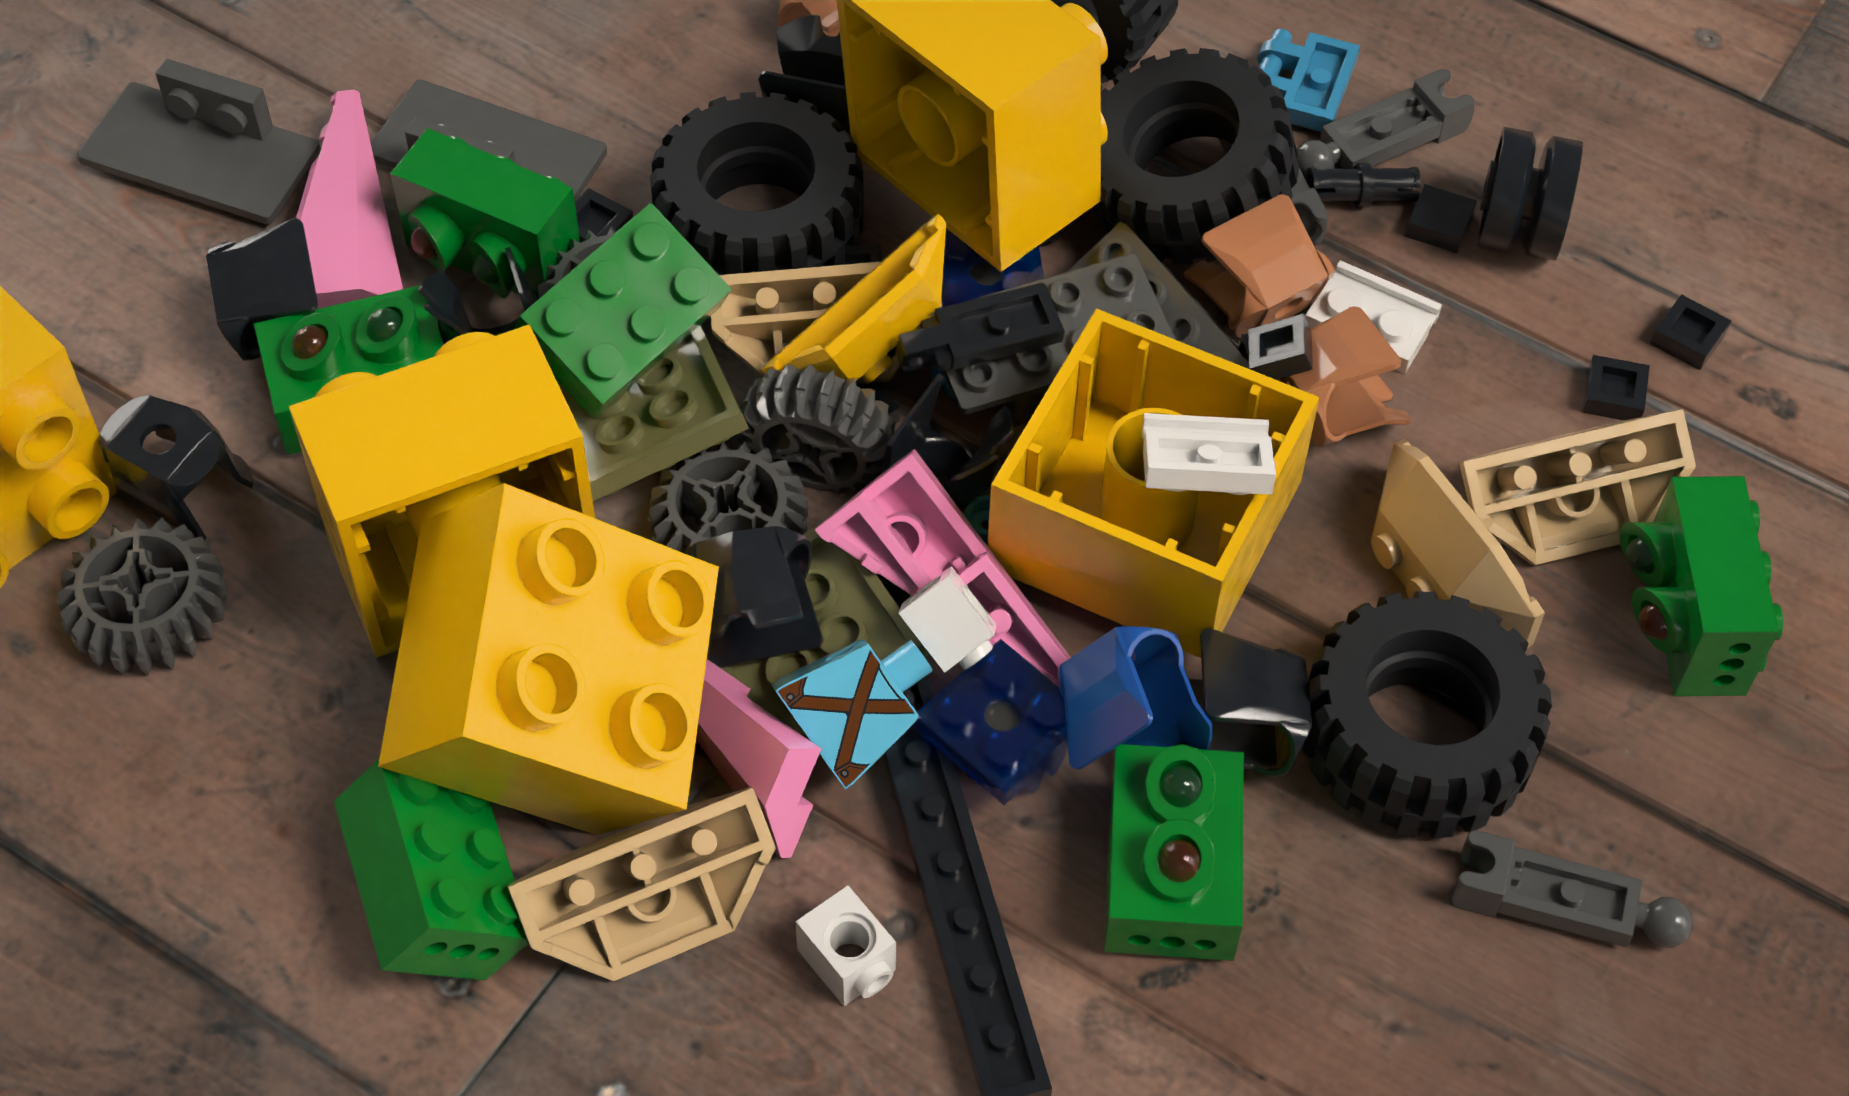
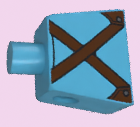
[771,639,933,790]

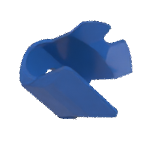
[1058,626,1212,770]

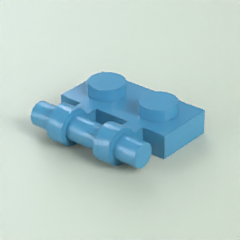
[1257,29,1360,132]

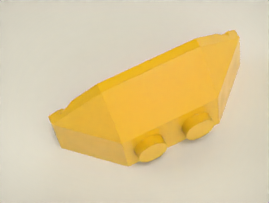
[760,214,946,384]

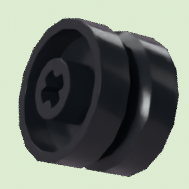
[1478,127,1583,261]

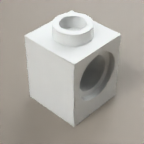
[898,566,997,673]
[795,885,896,1006]

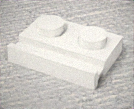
[1305,260,1442,374]
[1142,413,1276,495]

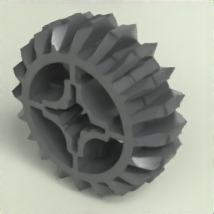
[738,364,896,495]
[647,440,809,553]
[56,517,228,675]

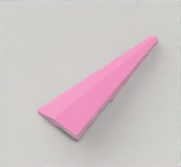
[296,90,403,309]
[815,449,1071,696]
[696,659,822,858]

